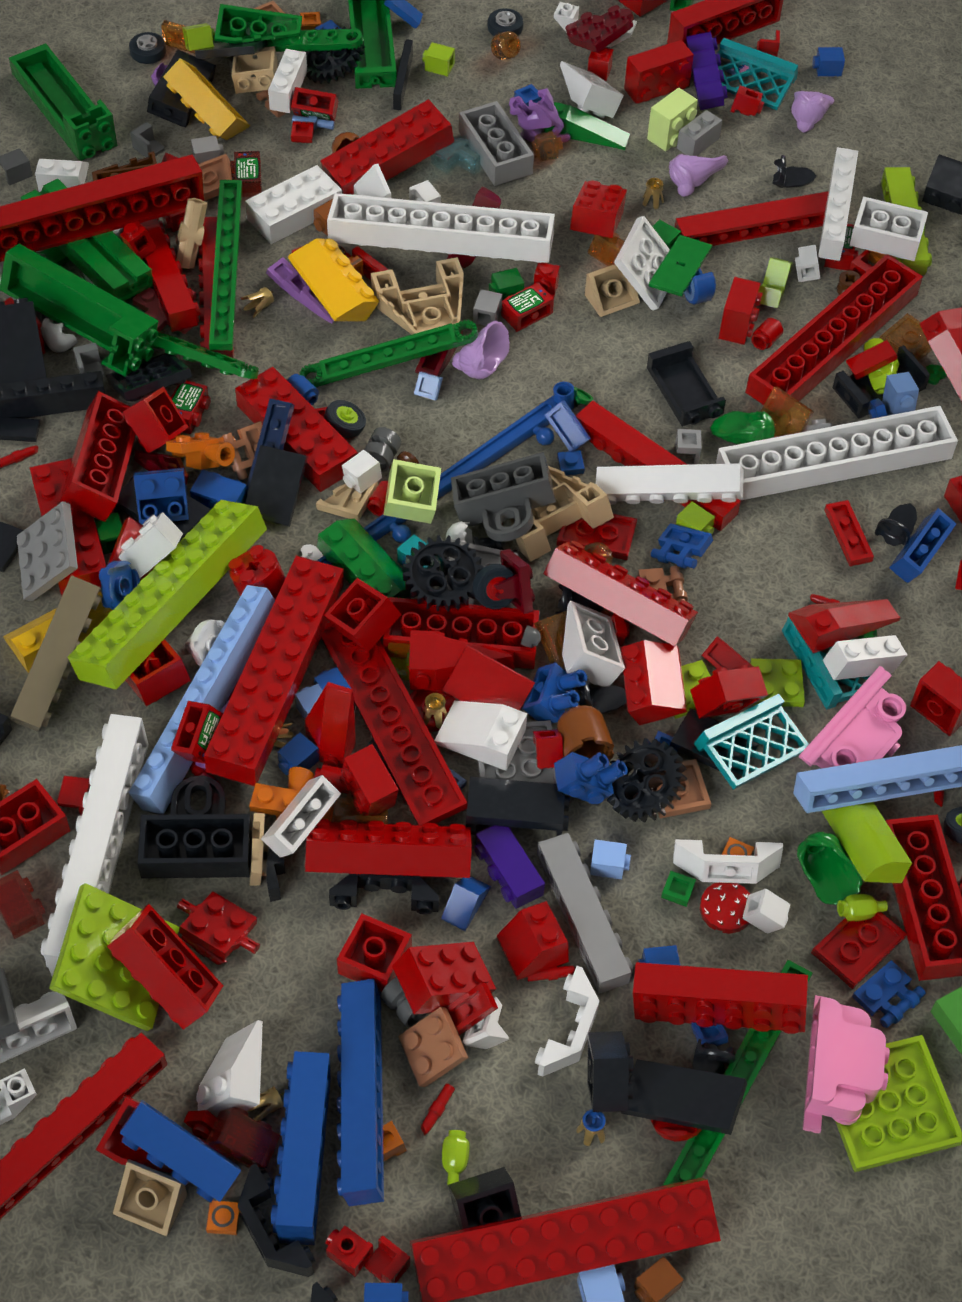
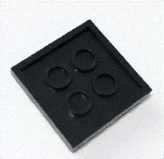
[106,353,192,402]

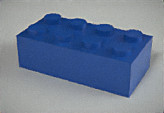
[120,1100,241,1203]

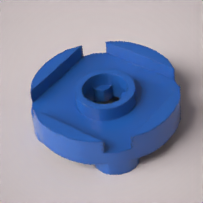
[99,561,140,610]

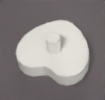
[301,544,323,561]

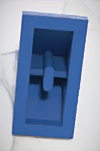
[441,876,491,931]

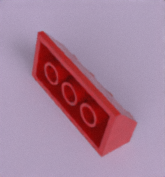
[107,904,224,1030]

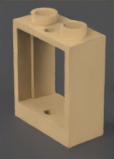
[232,46,278,94]

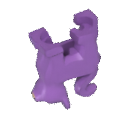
[509,88,571,147]

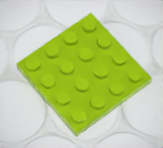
[49,883,180,1031]
[835,1035,962,1173]

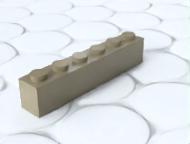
[9,575,102,731]

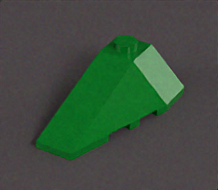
[214,4,302,44]
[544,102,630,150]

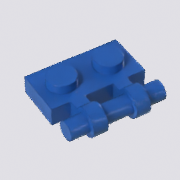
[651,523,713,569]
[852,960,926,1028]

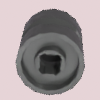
[364,427,401,472]
[380,976,427,1027]

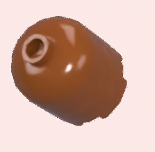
[557,705,614,761]

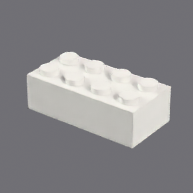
[245,165,342,244]

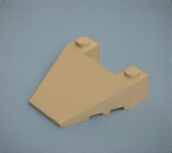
[371,257,464,335]
[510,466,614,562]

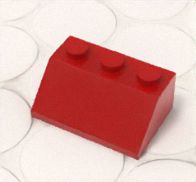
[620,640,687,725]

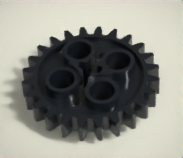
[304,26,365,84]
[403,535,484,612]
[607,738,687,823]

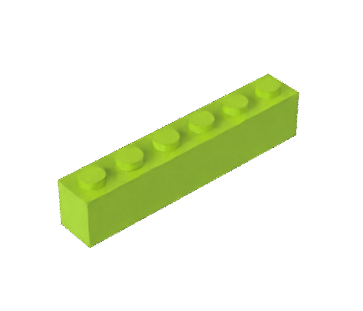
[881,167,932,275]

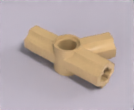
[175,198,207,269]

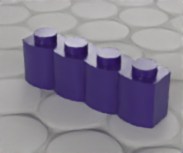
[686,32,728,110]

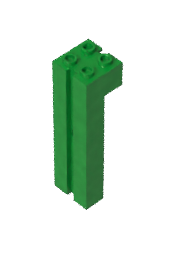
[347,0,397,89]
[9,43,118,161]
[21,179,153,301]
[0,244,159,377]

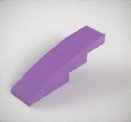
[266,257,335,324]

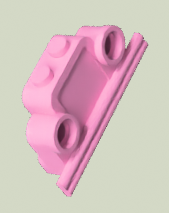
[798,666,906,769]
[803,995,890,1133]

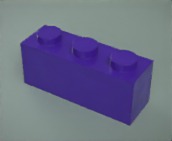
[474,826,545,909]

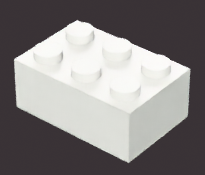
[849,197,928,261]

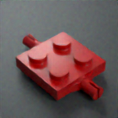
[177,891,260,960]

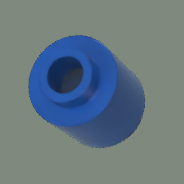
[287,374,319,405]

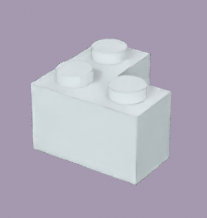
[118,512,183,578]

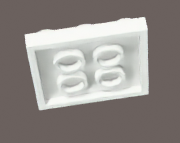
[614,216,670,310]

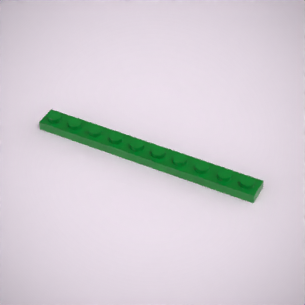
[209,180,242,350]
[663,960,813,1186]

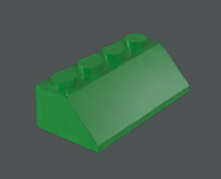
[317,518,410,599]

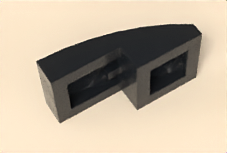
[266,848,286,902]

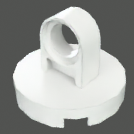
[185,620,225,666]

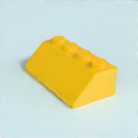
[163,58,250,140]
[288,238,379,321]
[3,591,112,673]

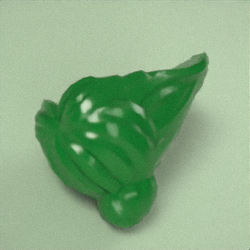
[710,411,775,445]
[797,832,863,905]

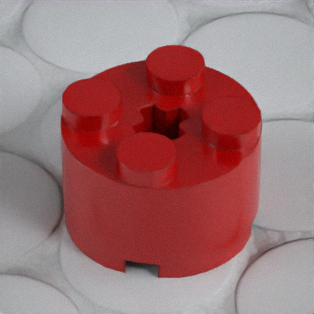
[228,545,286,599]

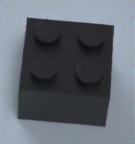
[587,1031,634,1112]

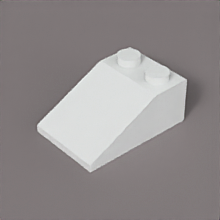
[560,61,624,118]
[562,601,625,687]
[434,700,527,771]
[196,1020,263,1121]

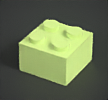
[647,88,698,151]
[383,459,441,524]

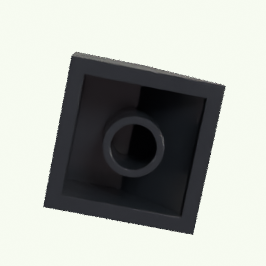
[922,154,962,215]
[448,1167,521,1229]

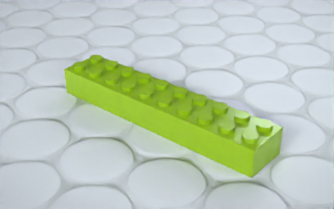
[68,500,267,690]

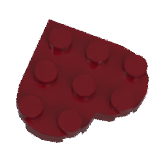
[565,5,635,53]

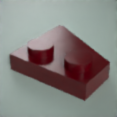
[134,450,188,485]

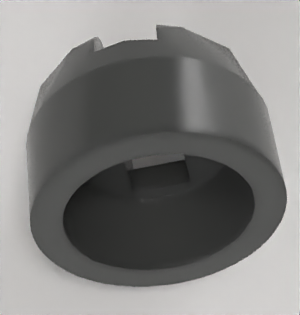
[520,625,541,647]

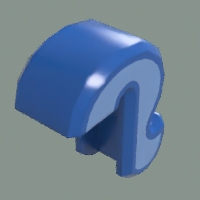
[684,268,716,305]

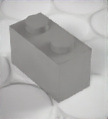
[677,110,722,156]

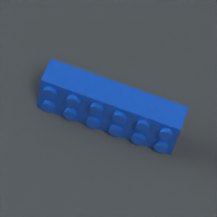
[271,1051,331,1245]

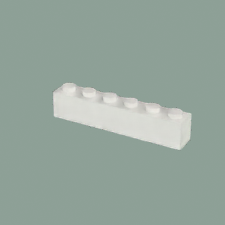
[818,147,858,261]
[596,463,744,505]

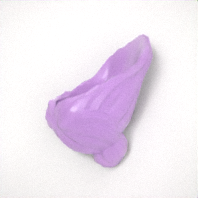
[791,91,834,133]
[669,154,728,197]
[452,321,510,379]

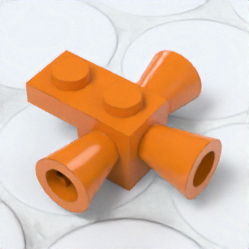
[166,432,238,470]
[249,767,334,822]

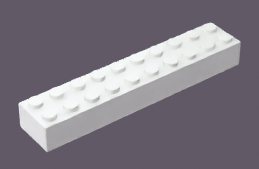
[327,193,555,263]
[716,406,958,500]
[41,714,149,977]

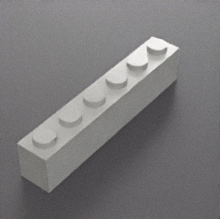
[537,833,633,994]

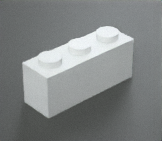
[268,49,307,113]
[823,635,907,680]
[261,775,341,857]

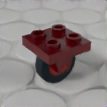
[473,549,535,614]

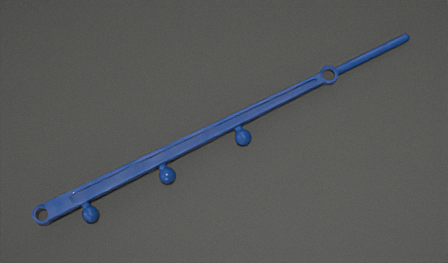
[275,381,574,600]

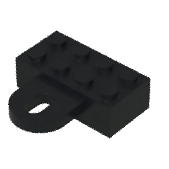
[137,776,252,878]

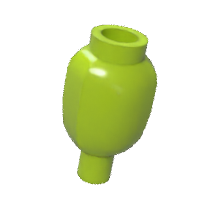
[837,894,888,921]
[442,1130,470,1185]

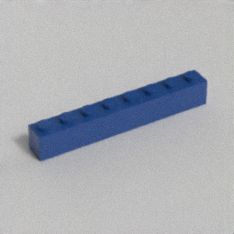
[337,979,384,1207]

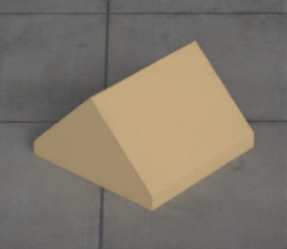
[585,264,640,317]
[113,1159,187,1236]

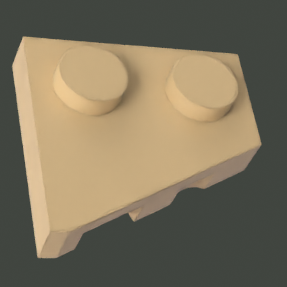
[316,481,379,521]
[250,813,268,886]

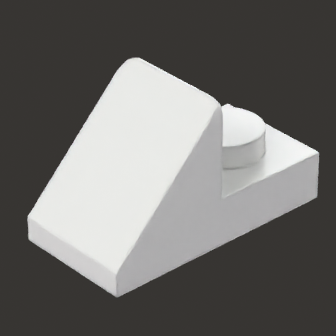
[463,997,509,1049]

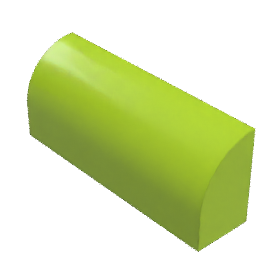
[822,802,912,883]

